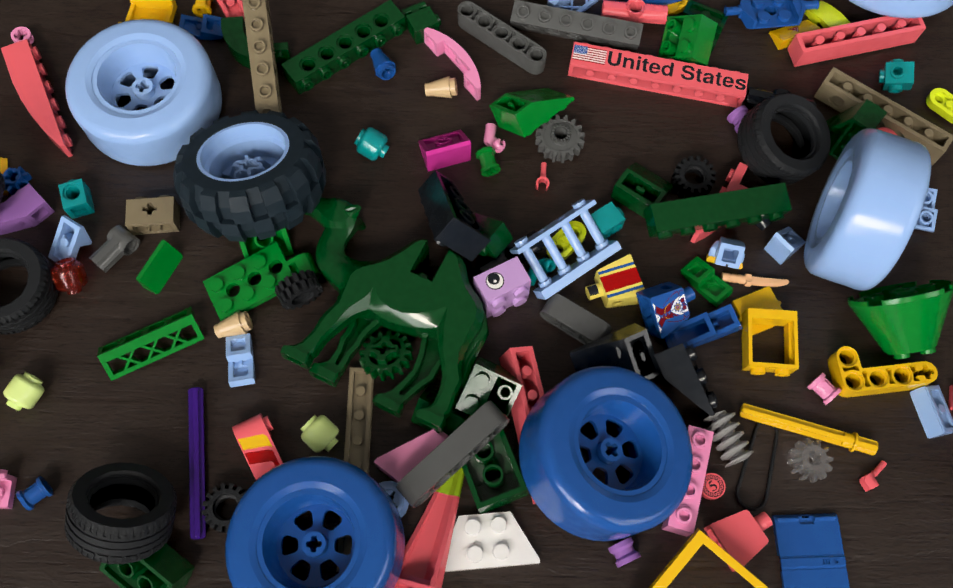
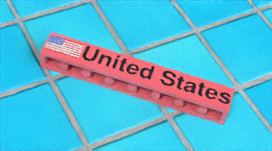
[568,42,749,108]

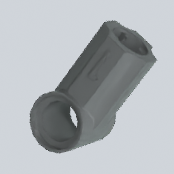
[89,225,140,273]

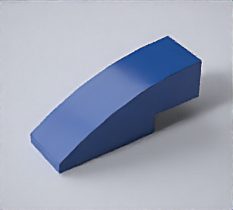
[664,304,743,348]

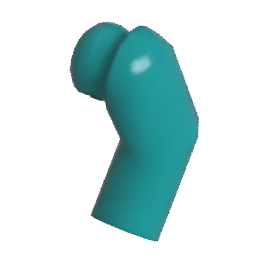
[527,258,556,286]

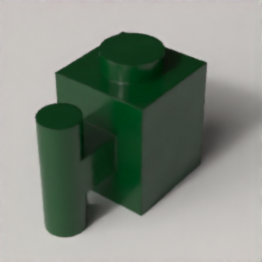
[400,1,441,45]

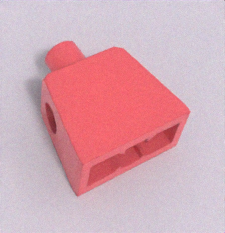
[704,509,773,572]

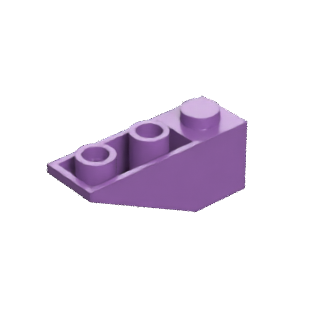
[0,183,55,235]

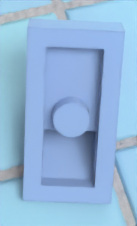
[48,215,92,269]

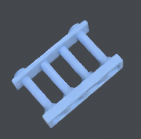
[509,198,622,300]

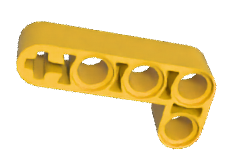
[828,346,938,398]

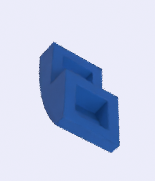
[179,14,223,40]

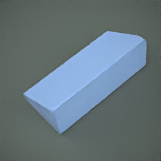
[910,385,953,438]

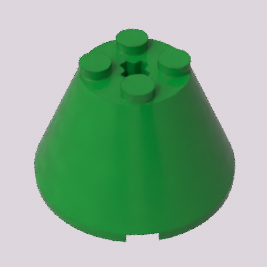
[847,280,953,359]

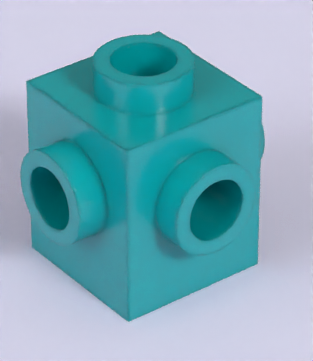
[879,59,915,93]

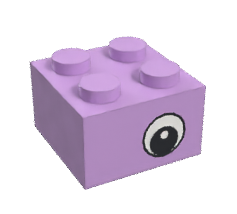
[473,256,531,318]

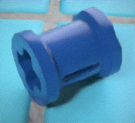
[16,476,54,511]

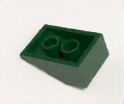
[462,430,529,514]

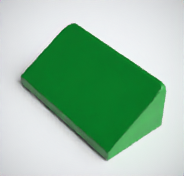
[136,240,183,294]

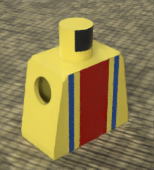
[585,254,645,308]

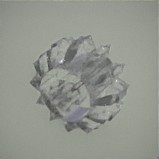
[787,438,834,483]

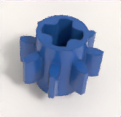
[2,166,32,196]

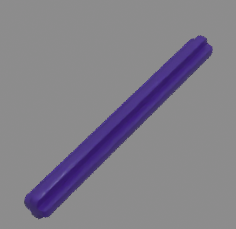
[188,387,206,540]

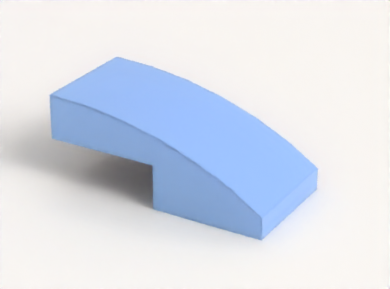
[226,333,256,388]

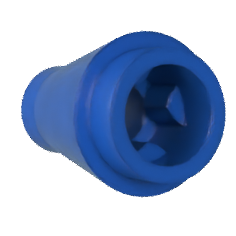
[370,48,396,80]

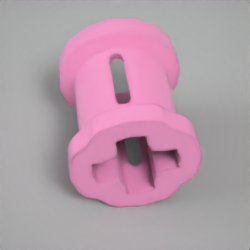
[807,372,842,405]

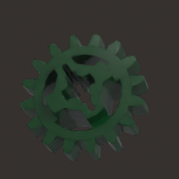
[359,330,413,381]

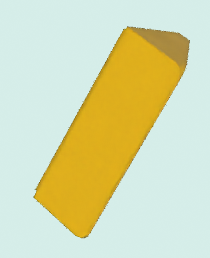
[769,20,821,50]

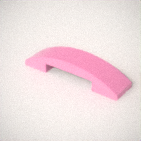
[424,27,481,101]

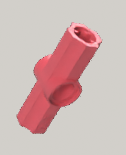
[601,0,668,24]

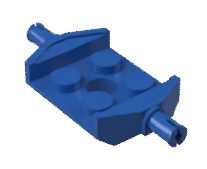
[724,0,819,29]

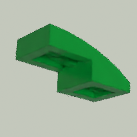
[681,256,733,307]

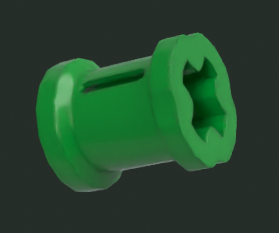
[475,147,501,177]

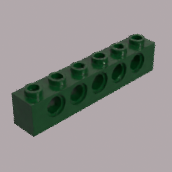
[281,0,406,95]

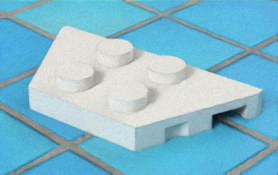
[445,511,540,572]

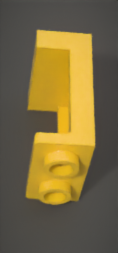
[118,0,177,23]

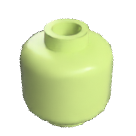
[3,372,45,411]
[300,415,339,453]

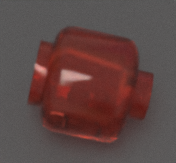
[51,257,88,295]

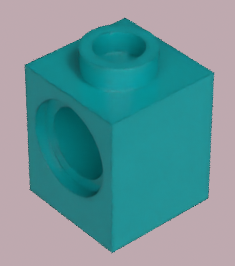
[58,178,95,219]
[591,202,625,239]

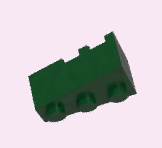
[826,99,887,159]

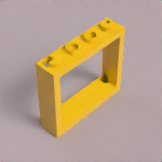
[649,528,769,588]

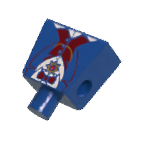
[636,282,696,339]

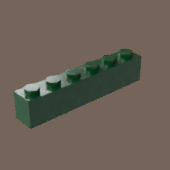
[643,183,792,240]

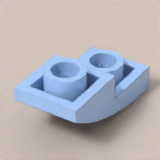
[915,188,938,233]

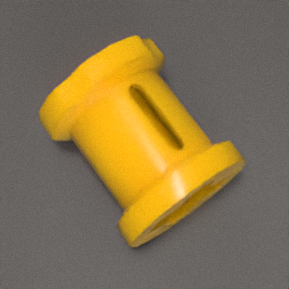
[192,0,213,18]

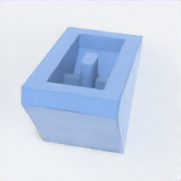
[764,226,806,265]

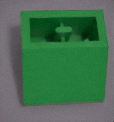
[658,14,718,66]

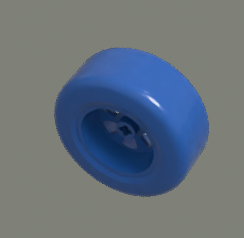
[519,366,693,541]
[225,456,405,588]

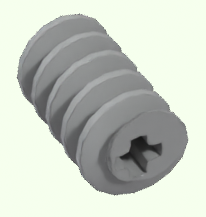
[703,410,754,468]

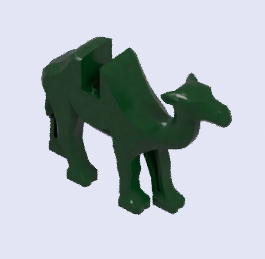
[280,197,489,433]

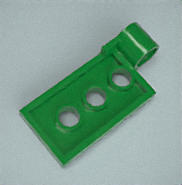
[203,242,321,321]

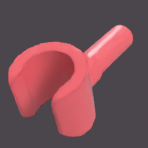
[535,162,550,191]
[859,460,887,492]

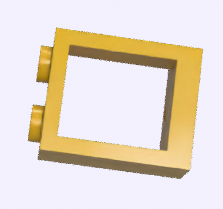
[741,308,799,377]

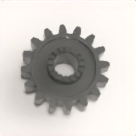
[535,114,585,163]

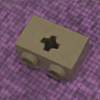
[125,195,180,235]

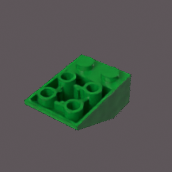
[489,88,575,138]

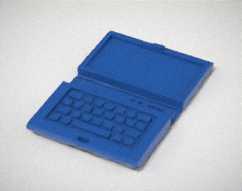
[772,513,850,588]

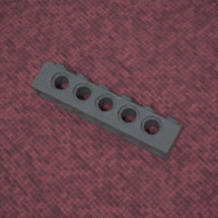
[510,0,644,52]

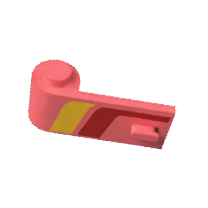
[232,413,283,480]

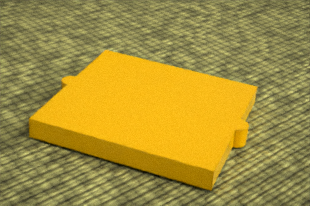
[732,286,783,336]

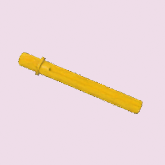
[739,403,878,455]

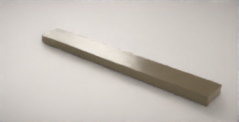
[337,367,375,572]

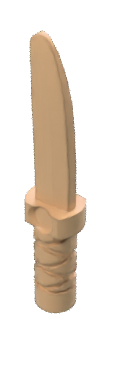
[720,272,789,287]

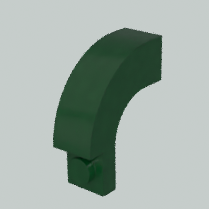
[221,16,291,69]

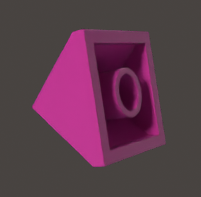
[418,129,471,172]

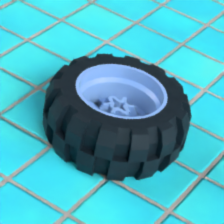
[173,110,326,242]

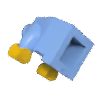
[706,236,746,269]

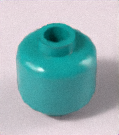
[354,127,389,161]

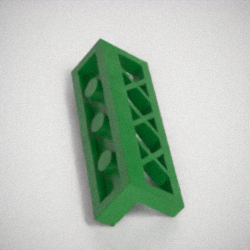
[97,307,205,381]

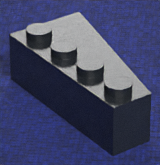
[418,170,491,261]

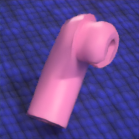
[483,123,506,153]

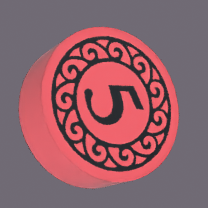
[701,473,726,500]

